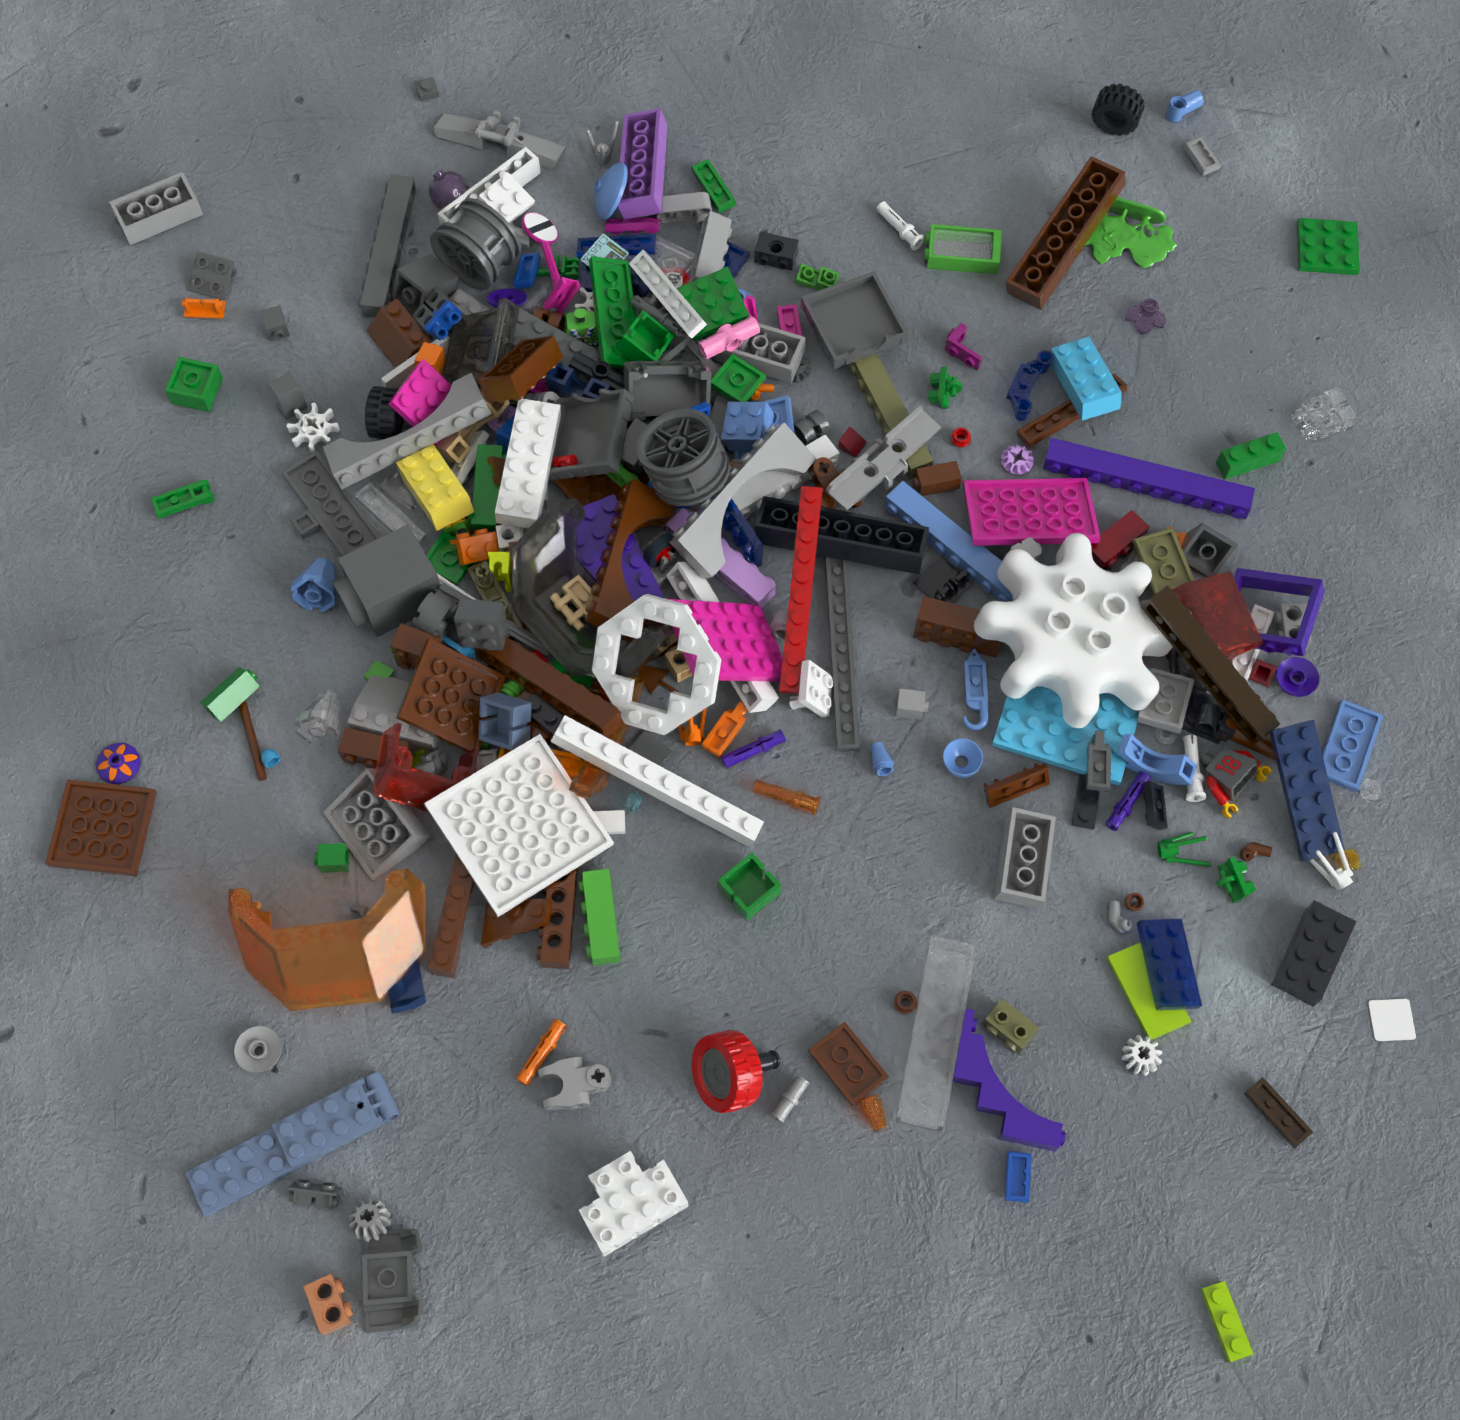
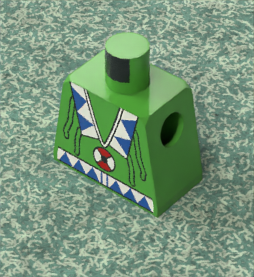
[563,308,599,346]

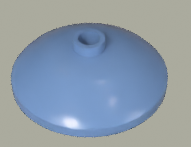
[594,162,628,220]

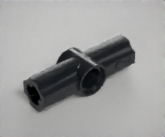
[568,351,624,391]

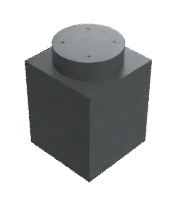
[332,524,440,637]

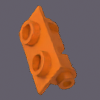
[181,297,226,319]

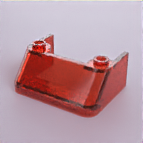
[373,723,479,812]

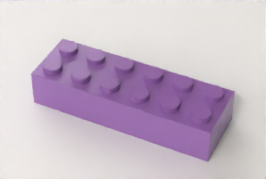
[618,108,668,219]

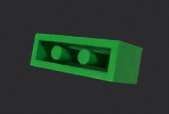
[1216,432,1287,479]

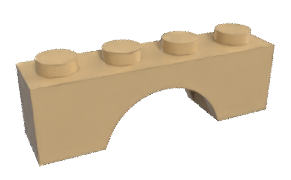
[435,390,510,464]

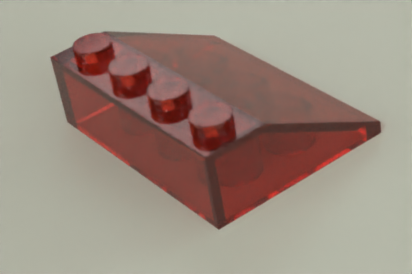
[1172,571,1264,660]

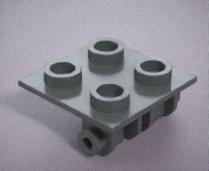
[187,251,237,300]

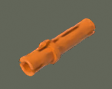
[516,1019,567,1086]

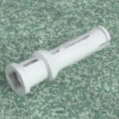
[876,201,925,250]
[1183,735,1206,802]

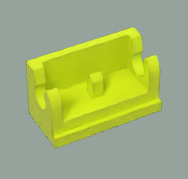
[488,552,513,592]

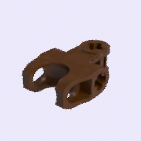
[808,457,862,509]

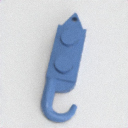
[963,649,989,731]

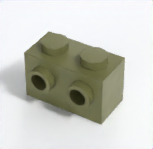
[982,998,1039,1054]

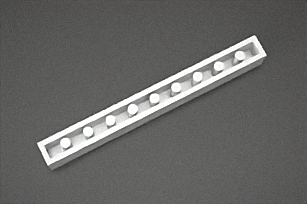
[551,716,764,847]

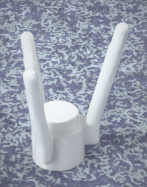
[1309,832,1354,891]

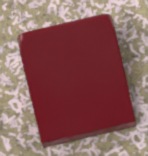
[838,426,866,457]
[1248,658,1277,687]

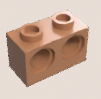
[303,1274,353,1335]

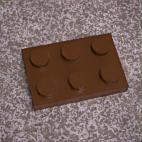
[808,1022,889,1107]

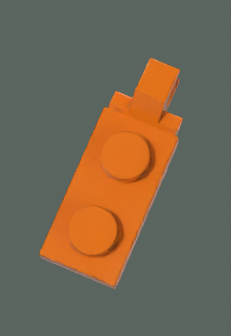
[701,701,747,759]

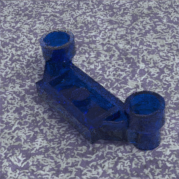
[1006,350,1053,421]

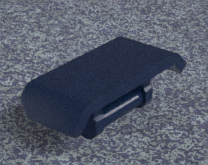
[378,923,426,1013]

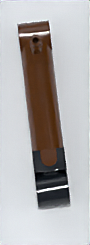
[1195,703,1324,761]

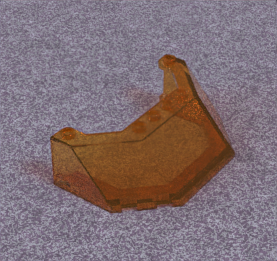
[228,869,425,1011]

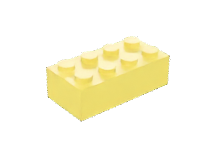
[396,444,474,531]

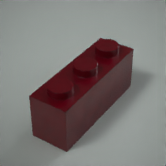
[1091,510,1150,570]

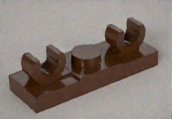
[983,763,1050,808]

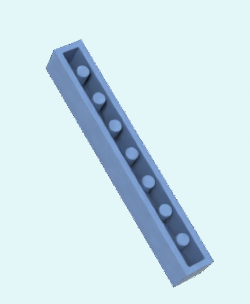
[884,481,1014,602]

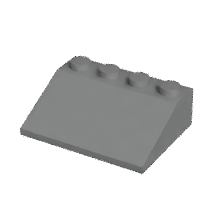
[347,675,440,752]
[323,768,431,880]

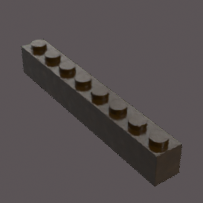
[1141,585,1280,745]

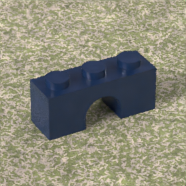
[546,363,611,399]

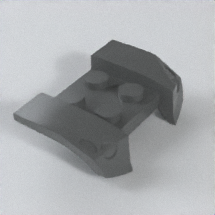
[362,1229,424,1333]

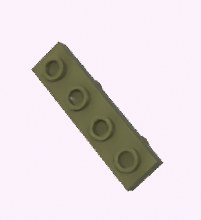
[467,560,522,637]

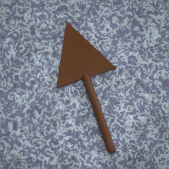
[634,665,681,694]

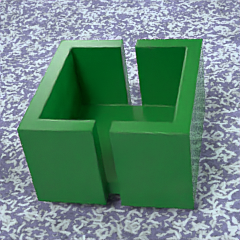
[717,852,782,922]

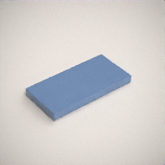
[1322,699,1384,792]

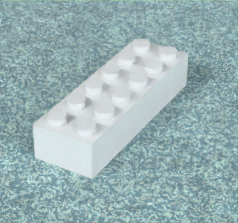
[495,399,561,530]

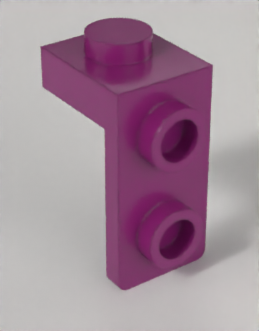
[945,323,982,370]

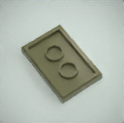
[1132,528,1196,595]

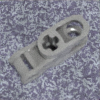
[538,1057,612,1110]

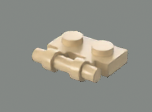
[550,575,592,631]

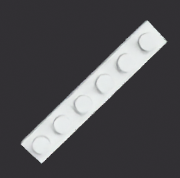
[629,250,707,338]

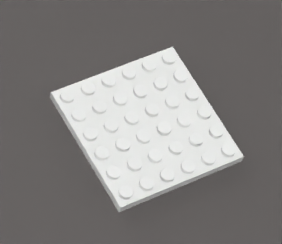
[424,734,614,917]

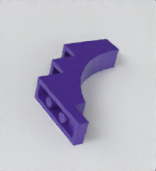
[951,1009,1066,1152]

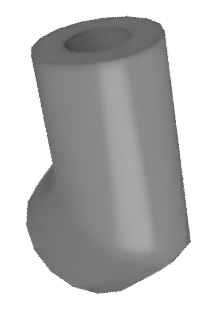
[1108,901,1132,933]

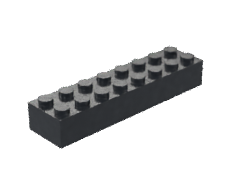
[753,496,929,575]

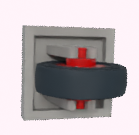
[641,531,687,587]

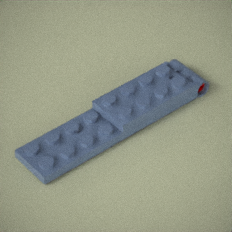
[185,1072,400,1217]

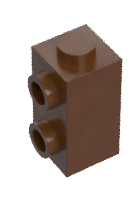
[912,461,962,496]

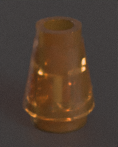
[859,1094,887,1131]

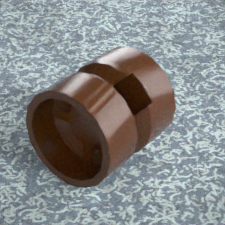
[533,307,565,331]

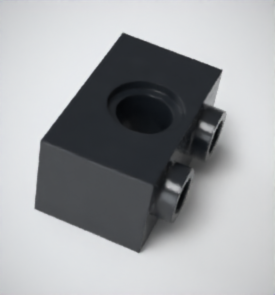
[754,231,799,271]

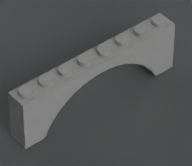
[323,373,492,489]
[669,422,816,579]

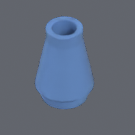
[870,742,894,776]

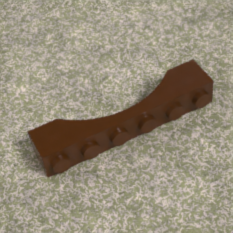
[428,854,475,978]

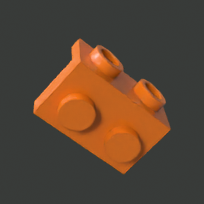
[450,528,500,565]

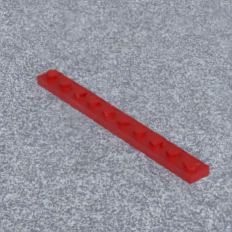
[779,486,823,695]

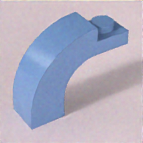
[1118,734,1197,785]

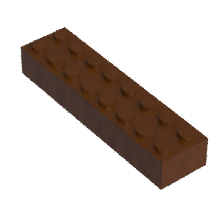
[1006,156,1126,310]

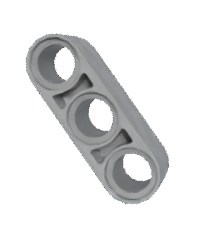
[656,192,712,223]

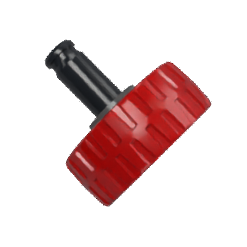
[691,1030,780,1113]

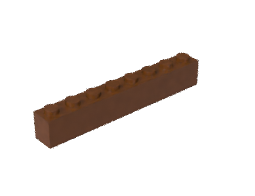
[475,637,622,738]

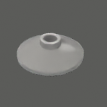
[234,1026,282,1073]

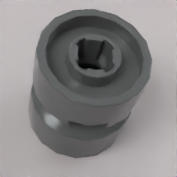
[794,409,830,446]

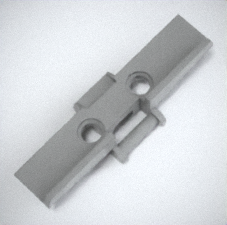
[434,111,566,169]
[825,406,941,511]

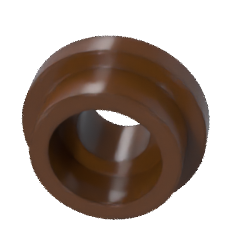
[894,991,917,1014]

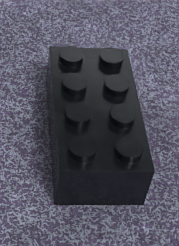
[1271,900,1357,1007]

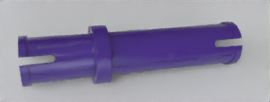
[721,729,786,769]
[1105,771,1151,831]

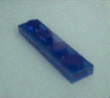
[576,234,657,259]

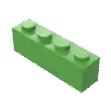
[579,869,620,966]

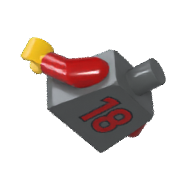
[1201,749,1271,819]

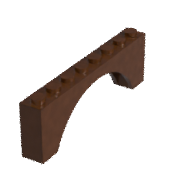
[585,478,675,644]

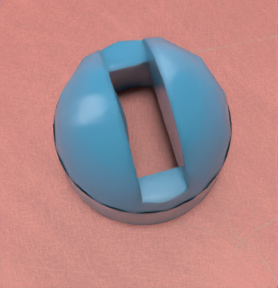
[261,748,281,768]

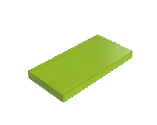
[1106,939,1192,1041]

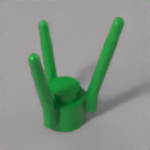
[1157,832,1212,867]

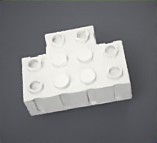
[579,1151,688,1257]

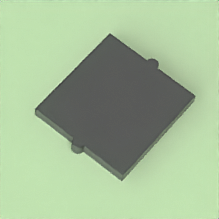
[628,730,673,766]

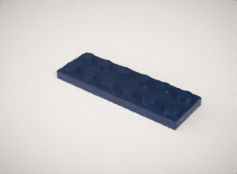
[1269,720,1345,861]

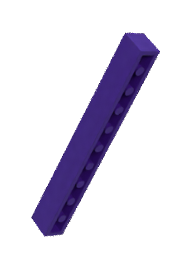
[1043,438,1255,519]

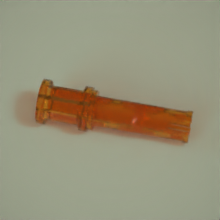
[753,779,821,816]

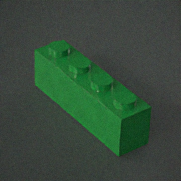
[471,445,507,532]

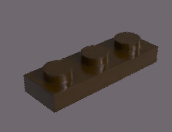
[1244,1077,1313,1149]

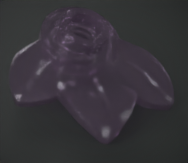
[1125,299,1166,335]

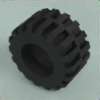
[1091,84,1145,136]
[365,386,404,439]

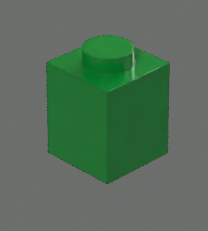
[314,843,349,873]

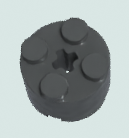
[412,589,459,640]

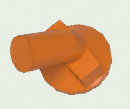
[750,383,774,401]

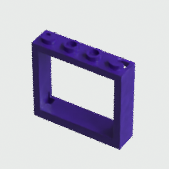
[1215,568,1325,656]

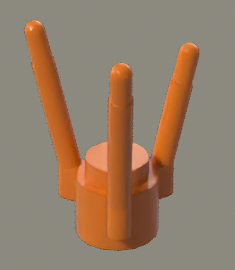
[677,708,707,746]

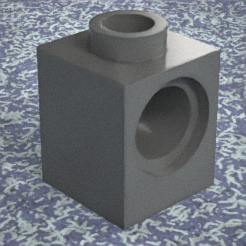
[260,305,290,341]

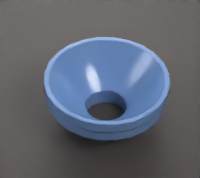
[943,738,983,778]

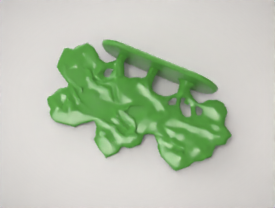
[1085,197,1177,269]

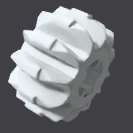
[1122,1035,1162,1076]

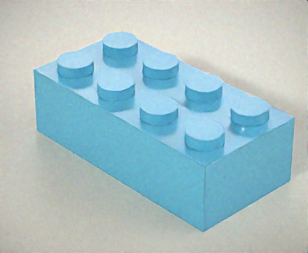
[1051,337,1122,421]

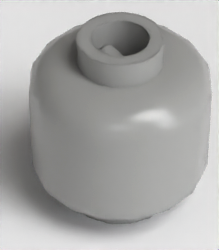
[770,608,788,641]

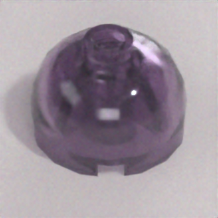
[428,170,469,208]

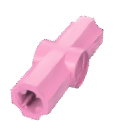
[698,316,760,359]

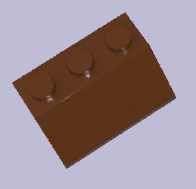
[367,299,431,368]

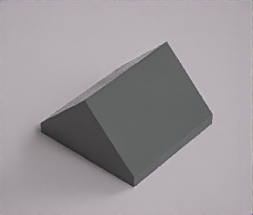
[1181,523,1238,579]

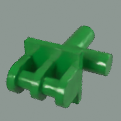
[537,255,580,280]

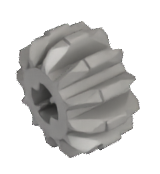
[349,1198,391,1243]

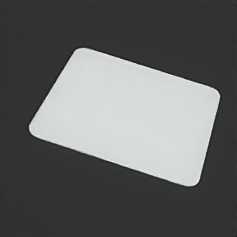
[1369,999,1416,1041]

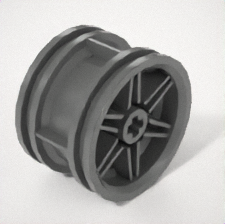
[430,198,521,291]
[636,409,730,506]

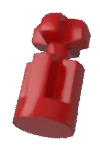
[552,454,578,468]

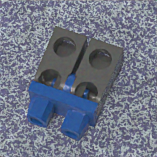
[412,287,463,341]

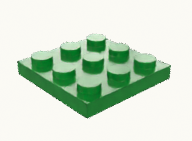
[1297,218,1360,275]
[677,266,750,342]

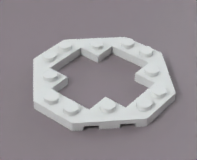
[592,594,721,735]

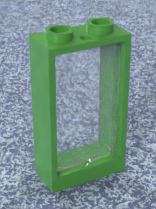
[924,224,1002,274]

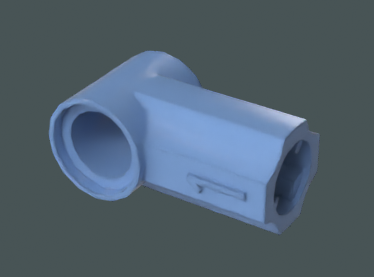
[1166,90,1204,122]

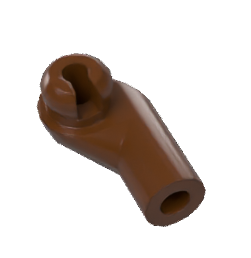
[1239,842,1272,861]

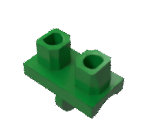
[928,366,962,409]
[1216,857,1256,903]

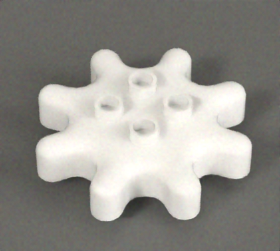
[973,533,1173,728]

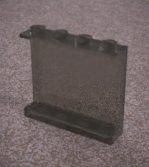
[442,298,520,388]

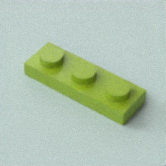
[1200,1281,1253,1363]

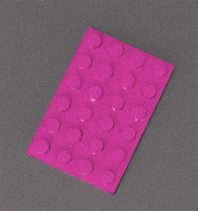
[963,478,1100,546]
[668,599,783,682]

